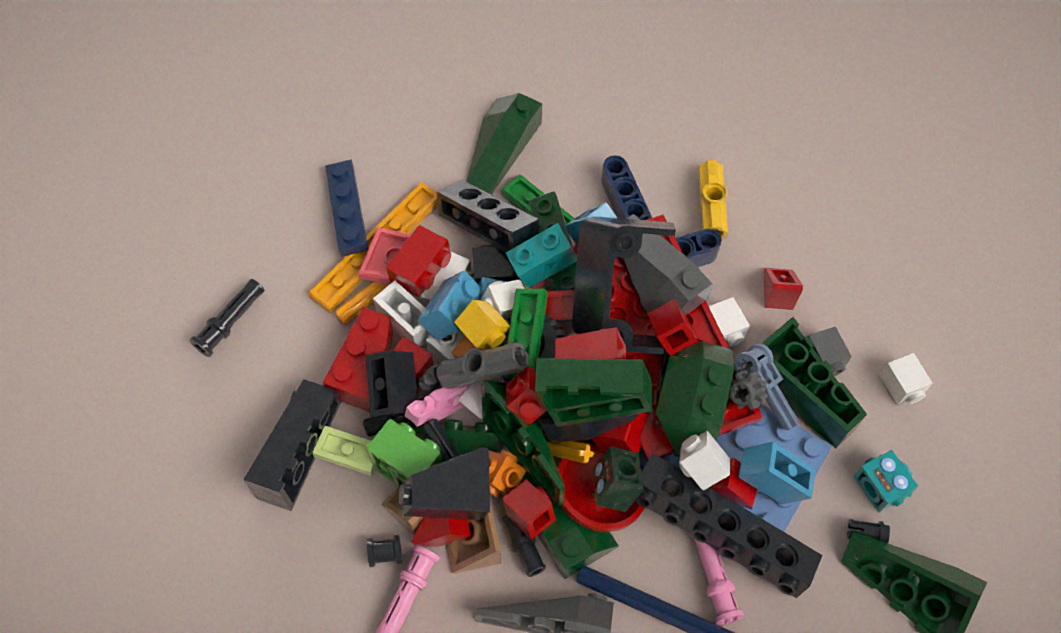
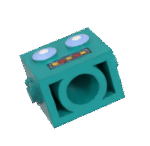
[853,450,919,513]

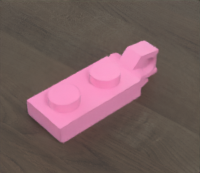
[405,384,470,427]

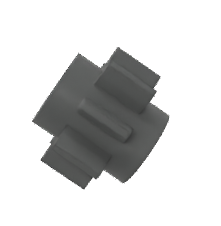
[728,370,768,410]

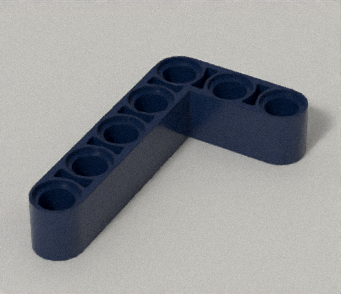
[601,155,722,267]

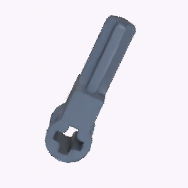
[734,343,799,430]

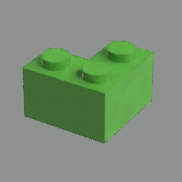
[366,419,443,486]

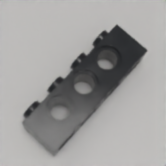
[437,180,539,253]

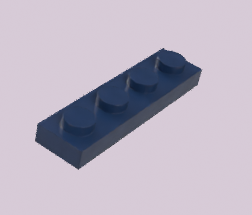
[325,159,369,257]

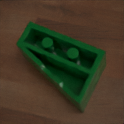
[535,358,652,427]

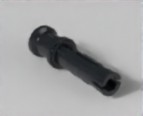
[189,279,265,357]

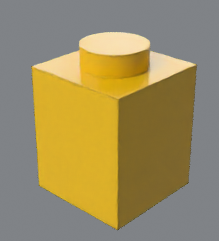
[454,300,510,349]

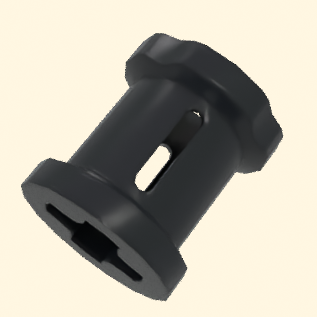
[367,535,402,567]

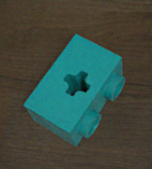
[506,223,577,289]

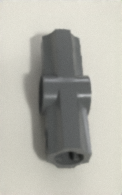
[437,342,529,389]

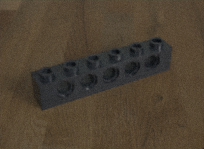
[627,453,823,598]

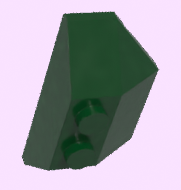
[655,341,734,457]

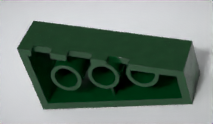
[745,317,867,449]

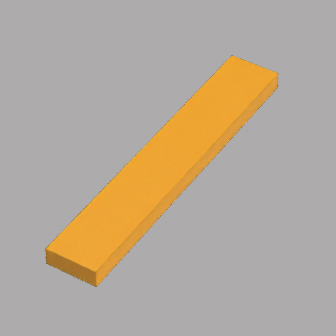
[308,182,438,313]

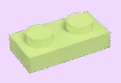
[313,426,375,476]

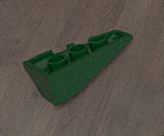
[466,93,542,195]
[481,381,565,506]
[517,461,619,580]
[841,532,987,633]

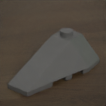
[621,214,712,315]
[475,593,614,633]

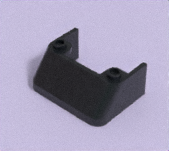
[572,217,676,354]

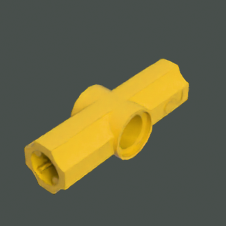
[698,160,728,238]

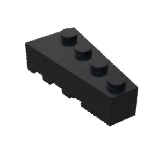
[243,379,341,511]

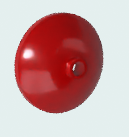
[558,443,645,532]

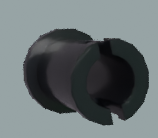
[847,519,890,543]

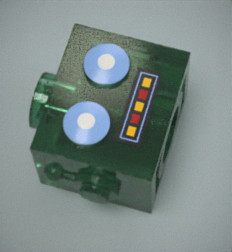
[593,446,644,512]

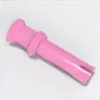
[694,539,744,625]
[376,545,440,633]

